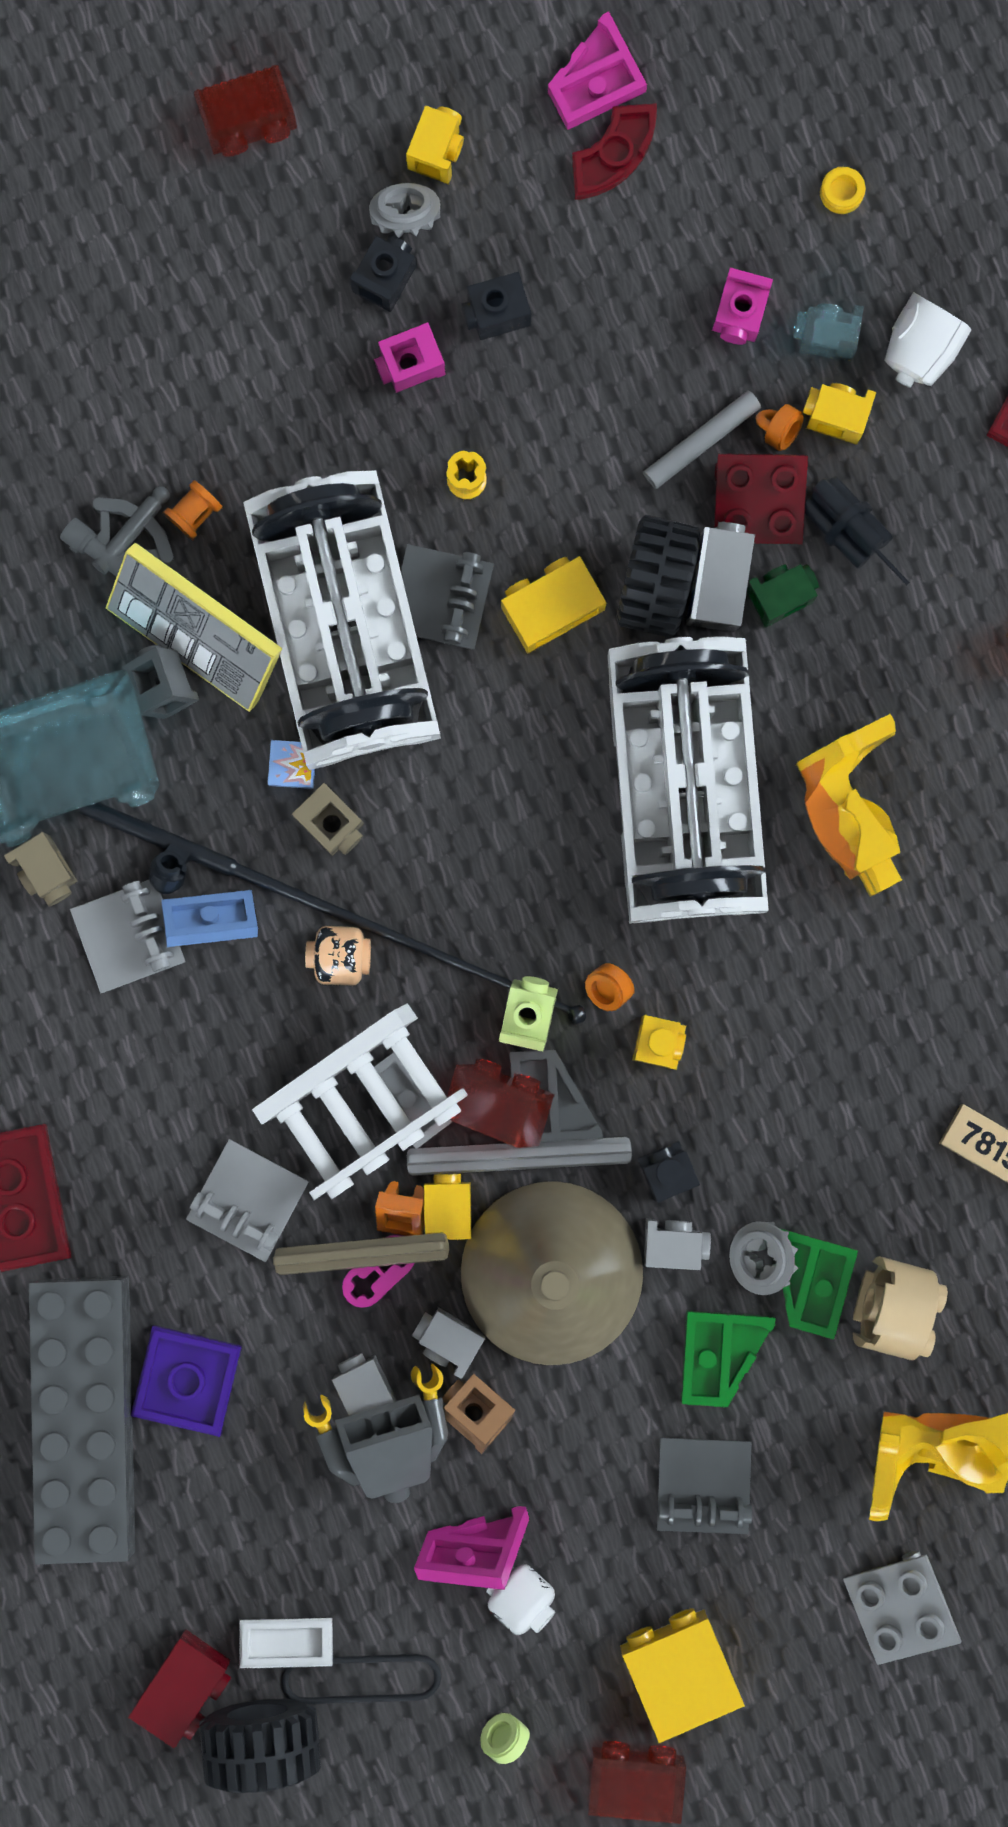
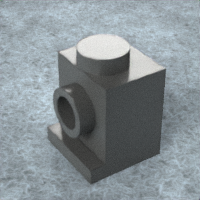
[122,645,199,719]

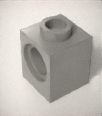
[332,1353,397,1416]

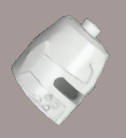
[884,292,972,388]

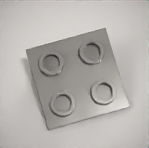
[70,880,186,994]
[186,1139,309,1262]
[843,1550,962,1665]

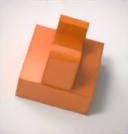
[375,1181,425,1236]

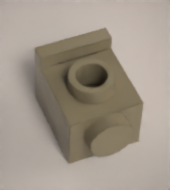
[292,783,364,856]
[4,832,78,907]

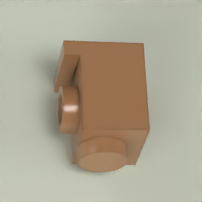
[442,1374,515,1454]

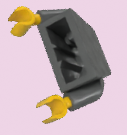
[303,1363,448,1503]

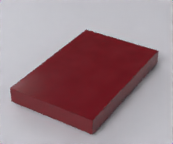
[0,1124,71,1272]

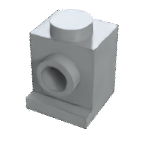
[643,1218,711,1270]
[412,1307,485,1379]

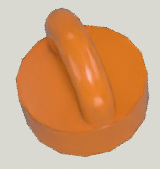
[755,404,804,451]
[585,963,635,1011]

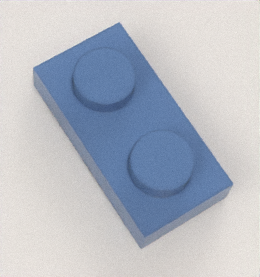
[161,890,258,947]

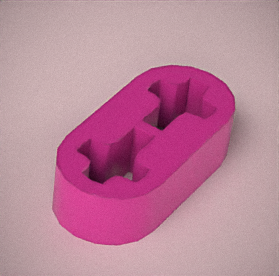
[342,1234,415,1308]

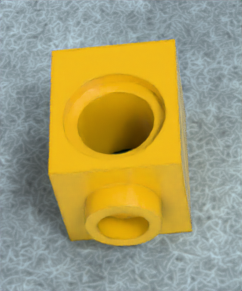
[424,1174,471,1240]

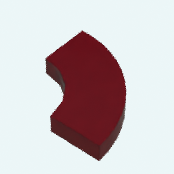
[572,103,657,200]

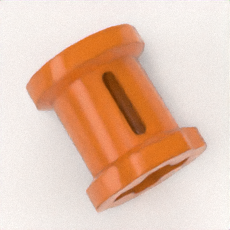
[163,480,222,540]

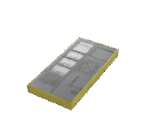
[106,543,282,712]

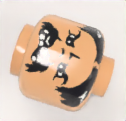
[305,926,371,986]

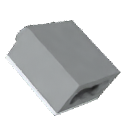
[686,522,755,632]

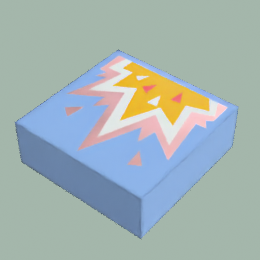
[268,740,315,789]

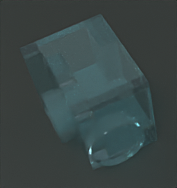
[793,304,864,362]

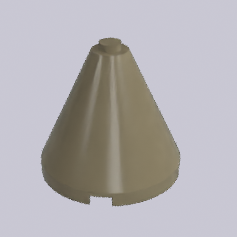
[461,1181,643,1365]

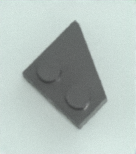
[510,1050,603,1143]

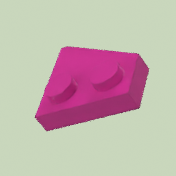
[548,12,647,130]
[414,1506,529,1590]

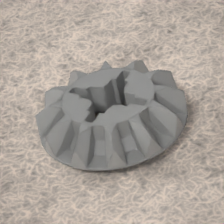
[369,183,440,238]
[729,1222,798,1295]

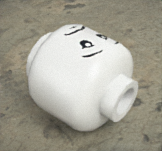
[486,1564,555,1635]

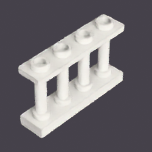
[252,1003,468,1200]

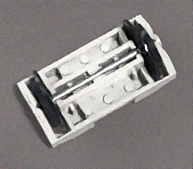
[243,470,441,770]
[607,637,769,924]

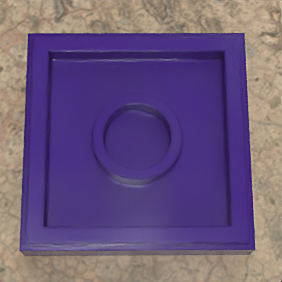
[131,1325,242,1437]

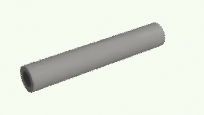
[643,390,761,489]

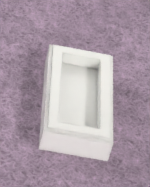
[240,1618,333,1668]

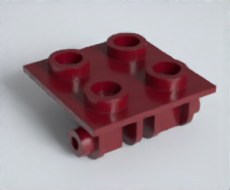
[714,453,808,544]

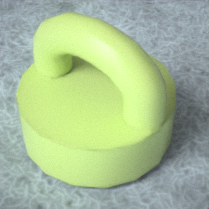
[480,1713,530,1764]

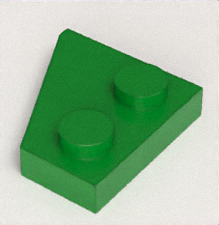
[681,1310,776,1407]

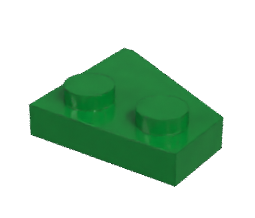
[779,1228,859,1340]

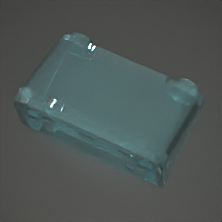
[0,670,160,847]

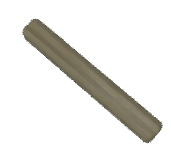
[273,1232,450,1275]

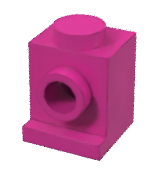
[712,268,773,345]
[374,322,446,393]

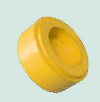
[820,167,866,214]

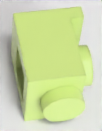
[499,976,558,1052]

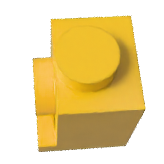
[406,105,464,184]
[803,383,876,445]
[632,1015,686,1070]

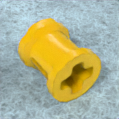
[446,451,487,500]

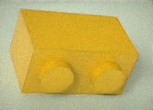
[501,556,607,654]

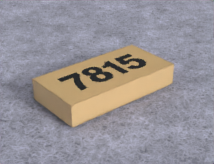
[939,1104,1008,1183]

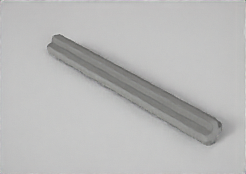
[407,1137,632,1176]

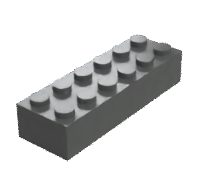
[29,1276,135,1565]

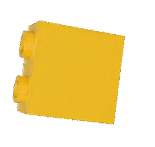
[620,1608,745,1743]

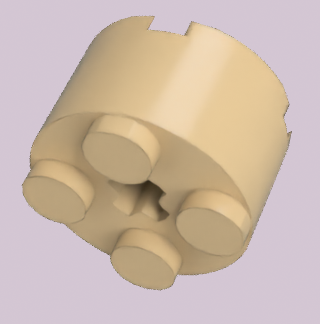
[853,1256,948,1360]

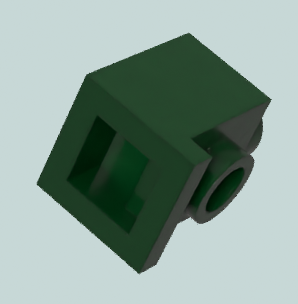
[746,564,819,628]

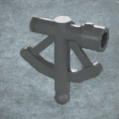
[60,486,174,577]

